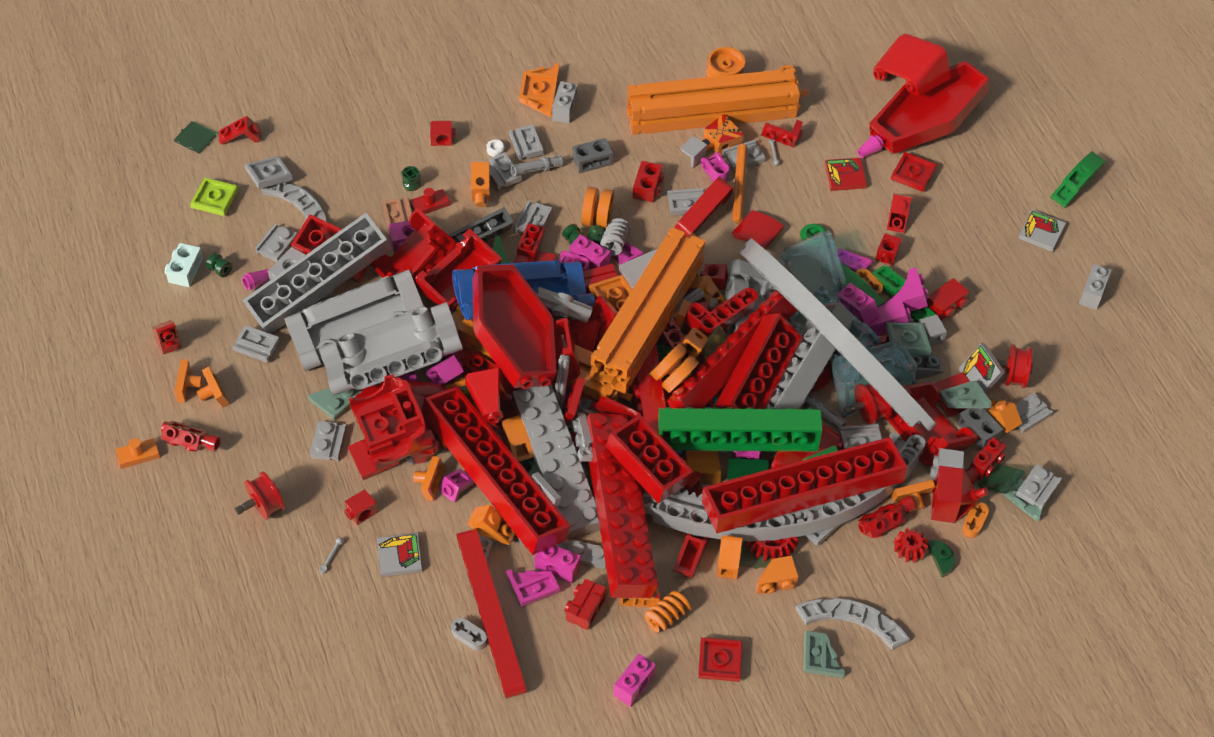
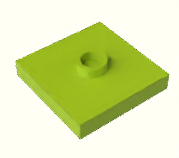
[190,177,239,216]

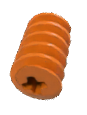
[645,591,691,633]

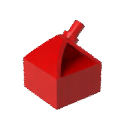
[931,465,989,523]

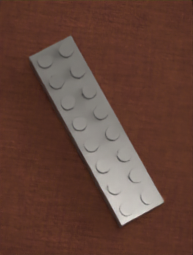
[242,213,392,334]
[766,302,854,409]
[512,385,600,540]

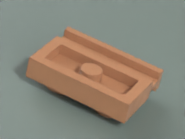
[382,197,412,232]

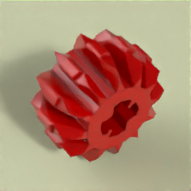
[894,528,928,563]

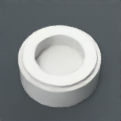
[487,139,504,157]

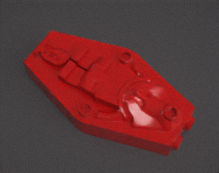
[869,61,989,154]
[473,264,557,389]

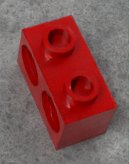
[632,160,665,203]

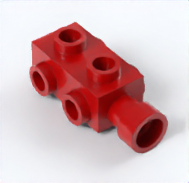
[161,421,221,452]
[964,437,1007,485]
[858,496,916,538]

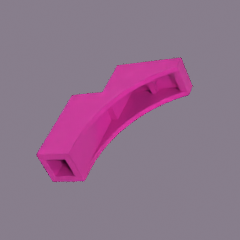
[861,267,929,339]

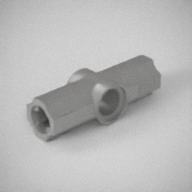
[536,287,592,323]

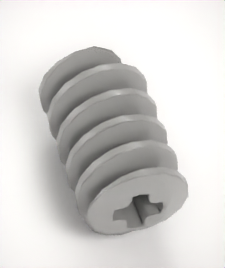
[600,218,631,256]

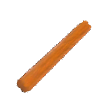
[732,144,748,223]

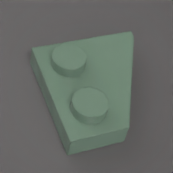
[308,388,361,421]
[803,631,845,678]

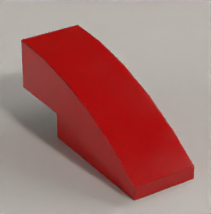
[673,533,710,578]

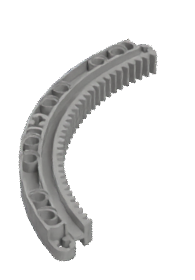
[740,239,937,431]
[642,433,925,541]

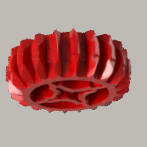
[746,526,799,562]

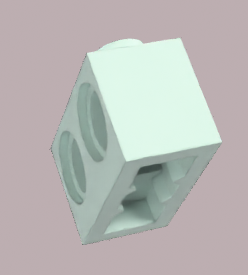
[165,243,203,287]

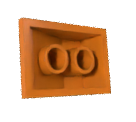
[589,275,632,312]

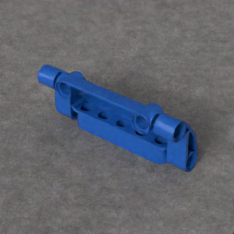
[452,260,595,320]

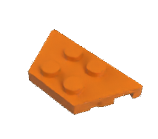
[519,63,560,117]

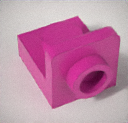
[440,469,474,502]

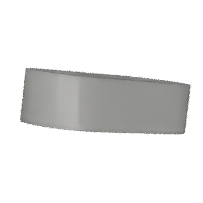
[451,618,487,650]

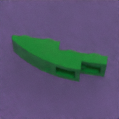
[1050,151,1106,208]

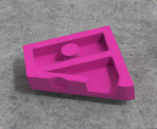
[506,570,560,607]

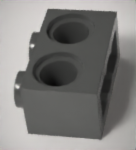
[572,138,613,173]
[957,408,1004,450]

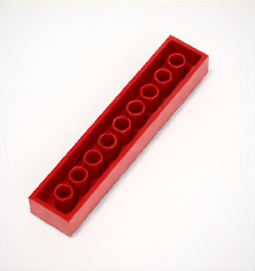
[421,386,571,555]
[587,413,658,598]
[702,437,907,534]

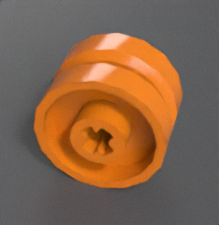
[706,47,745,77]
[581,186,614,229]
[649,343,699,393]

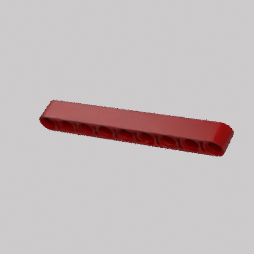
[456,528,527,699]

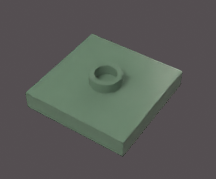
[885,322,932,355]

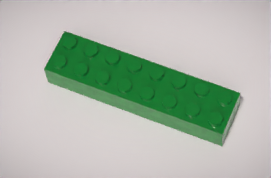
[657,407,822,452]

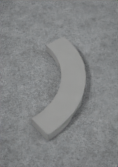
[262,182,327,222]
[795,598,910,651]

